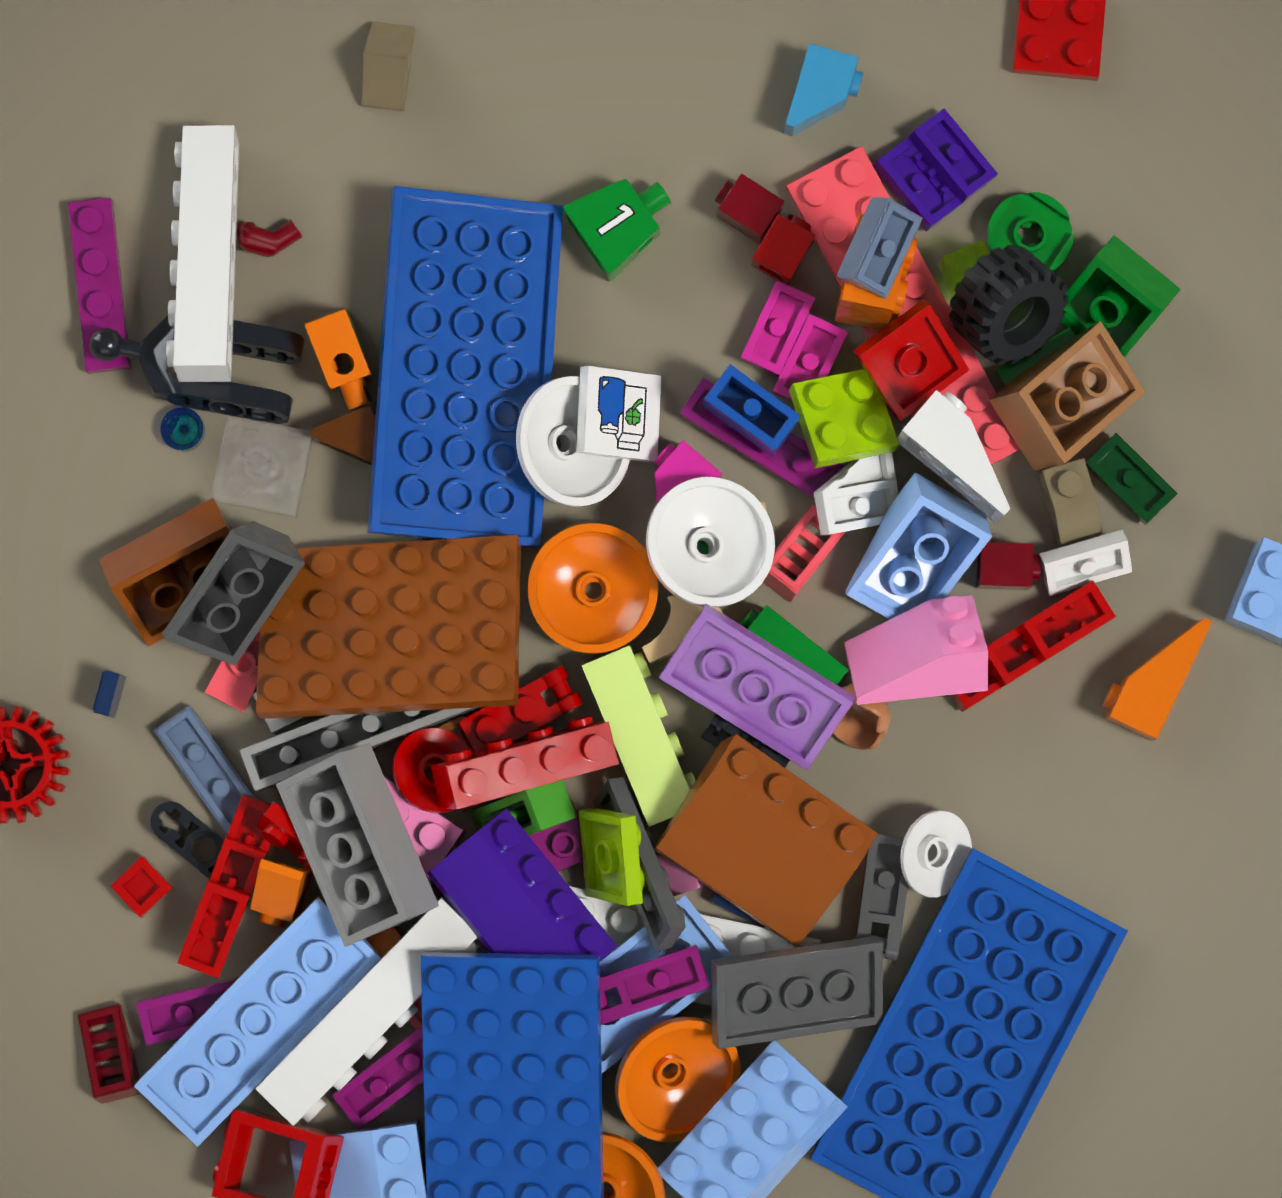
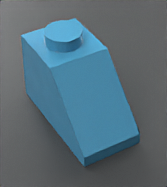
[784,43,864,136]

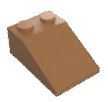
[989,321,1145,471]

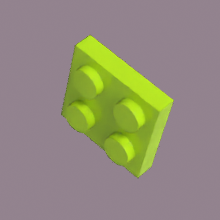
[789,369,899,468]
[579,808,645,906]

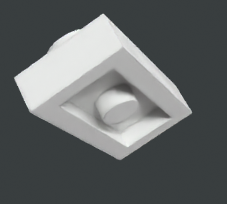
[1039,529,1132,596]

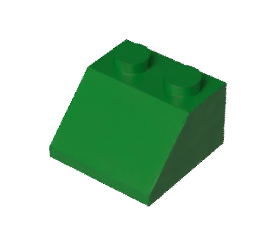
[1060,235,1181,357]

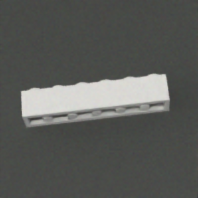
[166,125,239,382]
[256,895,480,1126]

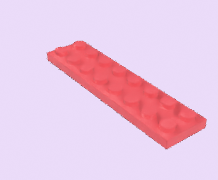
[786,146,1020,488]

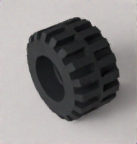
[949,245,1068,365]

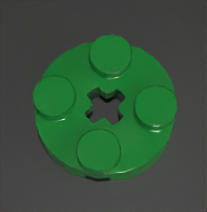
[986,192,1073,272]

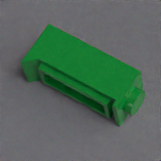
[740,605,849,685]

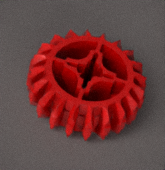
[0,706,71,824]

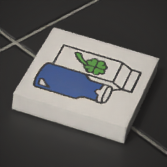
[576,366,661,462]

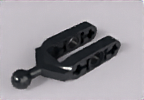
[89,315,305,424]

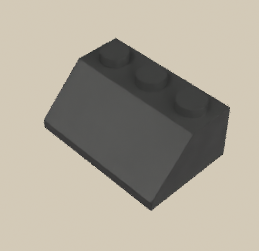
[162,521,305,666]

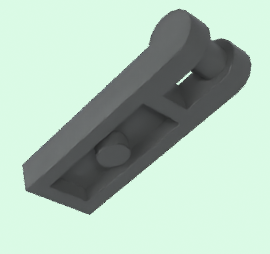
[855,834,908,960]

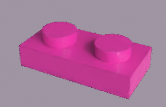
[740,280,816,377]
[772,314,848,403]

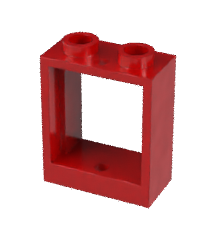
[211,1109,344,1198]

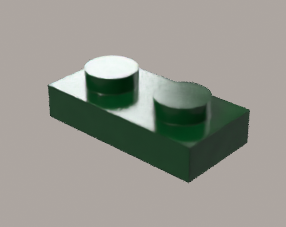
[1086,433,1178,525]

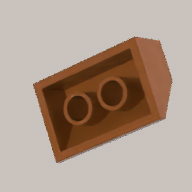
[99,497,232,647]

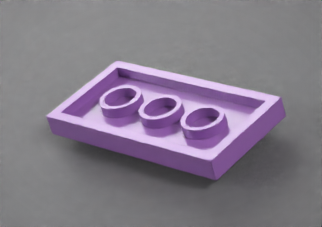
[659,604,855,770]

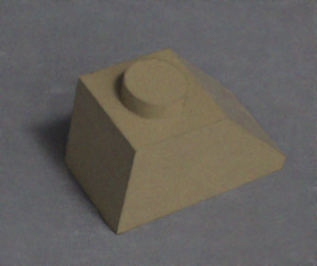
[1037,458,1102,548]

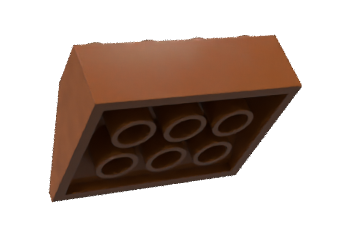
[654,734,878,948]

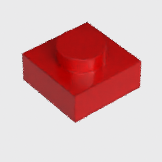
[110,856,174,918]

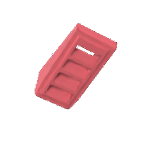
[763,504,846,602]

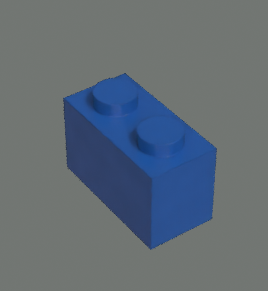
[703,364,801,458]

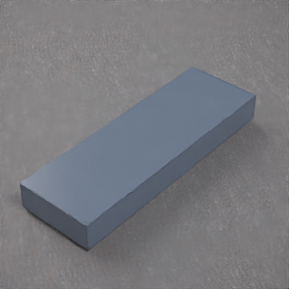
[154,705,256,834]

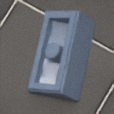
[837,197,922,299]

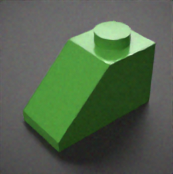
[471,780,577,836]

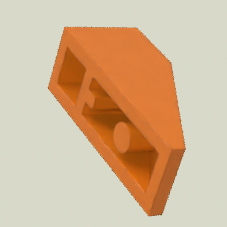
[1102,618,1213,741]

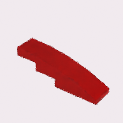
[951,580,1116,712]
[177,794,271,978]

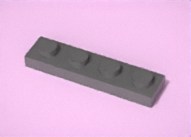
[594,777,686,951]

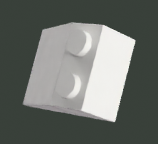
[898,390,1010,524]

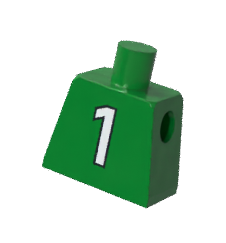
[563,179,671,282]

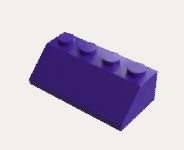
[427,809,618,961]

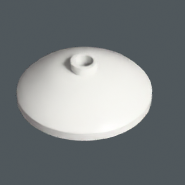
[516,376,630,507]
[646,477,775,608]

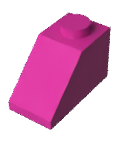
[654,440,722,503]

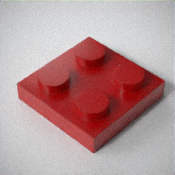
[1012,0,1106,81]
[853,300,969,421]

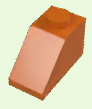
[250,859,312,928]

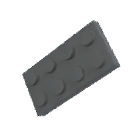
[711,936,883,1049]

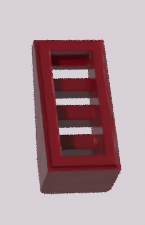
[78,1004,141,1104]

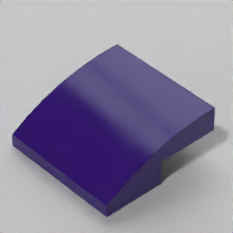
[873,108,998,232]

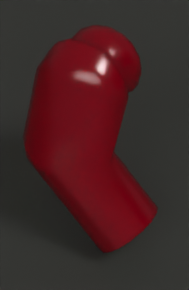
[236,219,302,257]

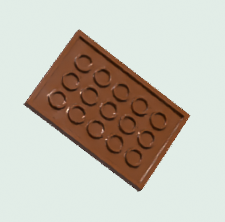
[256,535,521,719]

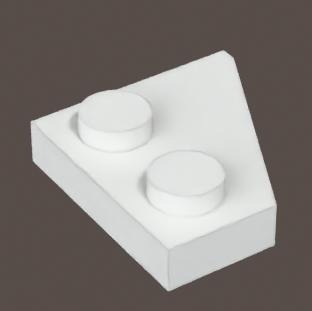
[814,452,899,535]

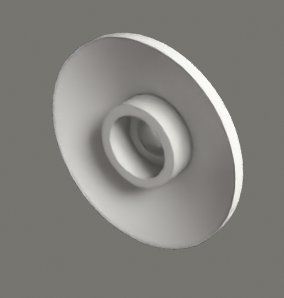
[900,810,972,897]

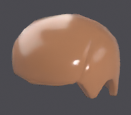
[832,684,891,750]

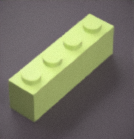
[582,646,696,827]

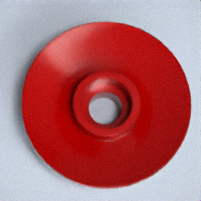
[392,728,473,813]

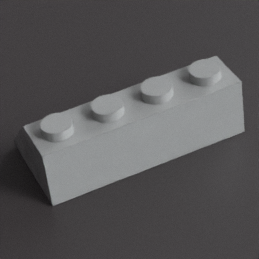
[276,743,439,947]

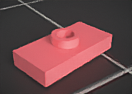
[205,630,260,713]

